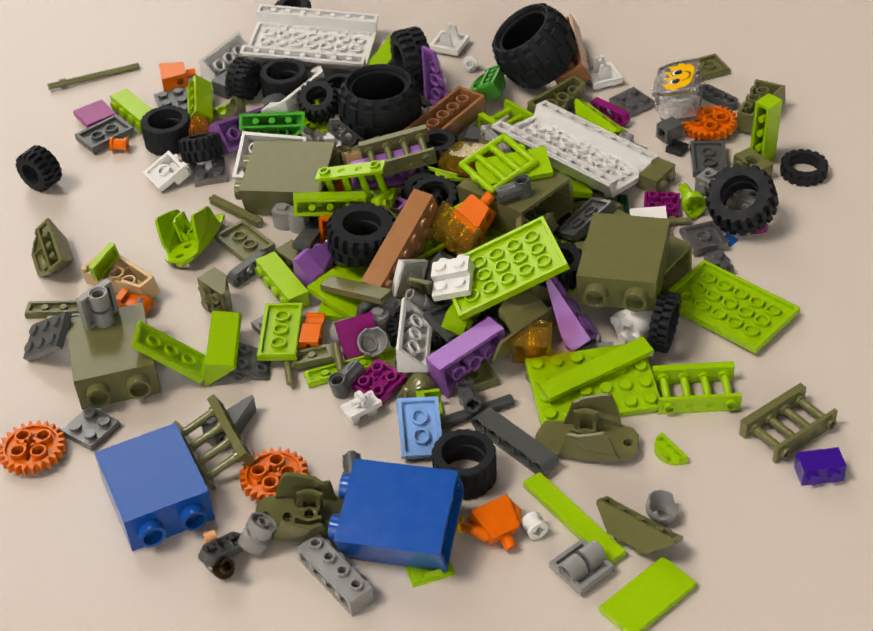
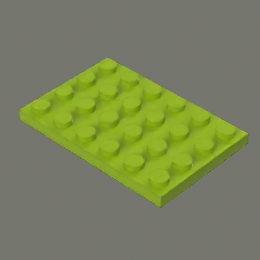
[452,216,570,321]
[668,260,800,354]
[525,344,660,425]

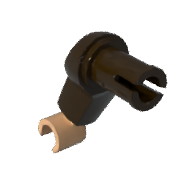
[202,530,235,579]

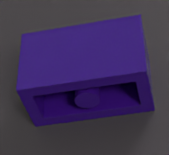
[794,447,847,486]

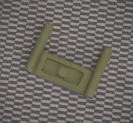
[283,342,344,386]

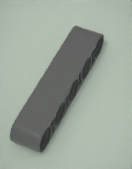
[471,407,559,476]

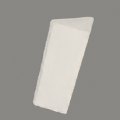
[199,31,249,83]
[396,297,432,373]

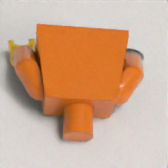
[456,494,521,552]

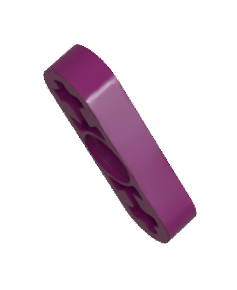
[589,97,630,127]

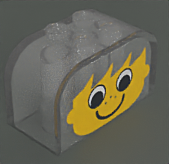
[651,58,705,122]

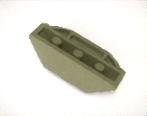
[31,218,74,278]
[596,496,683,554]

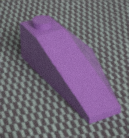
[421,46,449,106]
[205,107,264,153]
[292,239,336,295]
[546,276,598,352]

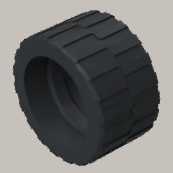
[259,58,308,98]
[140,105,193,156]
[432,429,497,500]

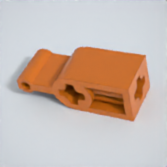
[298,313,326,350]

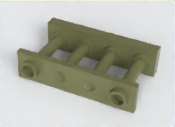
[358,124,437,181]
[739,383,838,464]
[173,394,255,491]

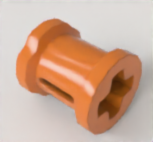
[109,137,129,152]

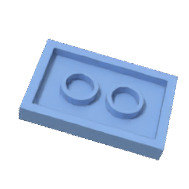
[396,396,442,459]

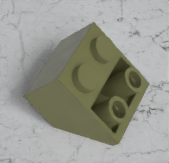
[197,267,232,312]

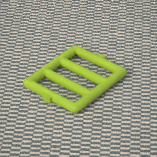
[459,133,538,194]

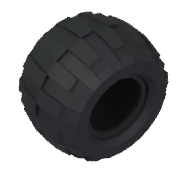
[492,3,578,89]
[337,64,422,141]

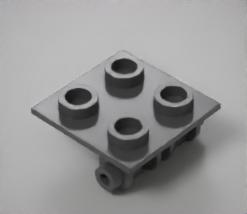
[232,343,271,381]

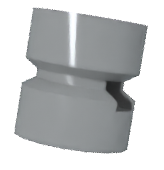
[238,512,277,555]

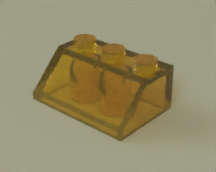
[438,140,490,178]
[431,200,485,256]
[510,320,553,363]

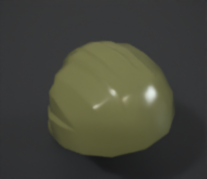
[217,97,246,121]
[397,372,436,398]

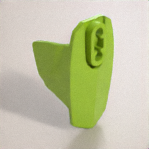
[155,206,225,267]

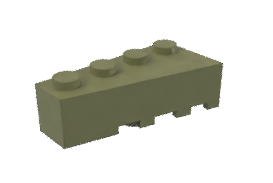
[527,75,585,114]
[737,79,785,134]

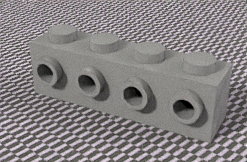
[694,167,758,210]
[297,533,374,616]

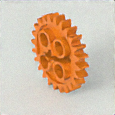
[683,104,737,141]
[0,420,67,476]
[239,447,309,503]

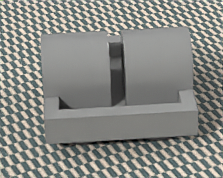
[76,278,119,331]
[549,538,614,595]

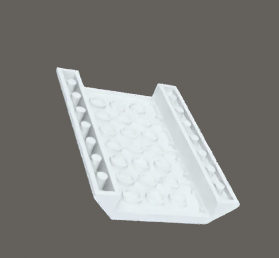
[239,4,379,70]
[491,100,659,197]

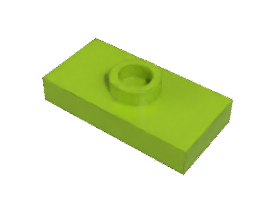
[88,242,120,282]

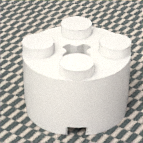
[610,308,653,344]

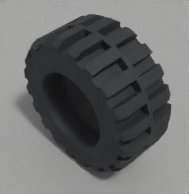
[390,26,430,88]
[705,163,779,236]
[327,202,396,268]

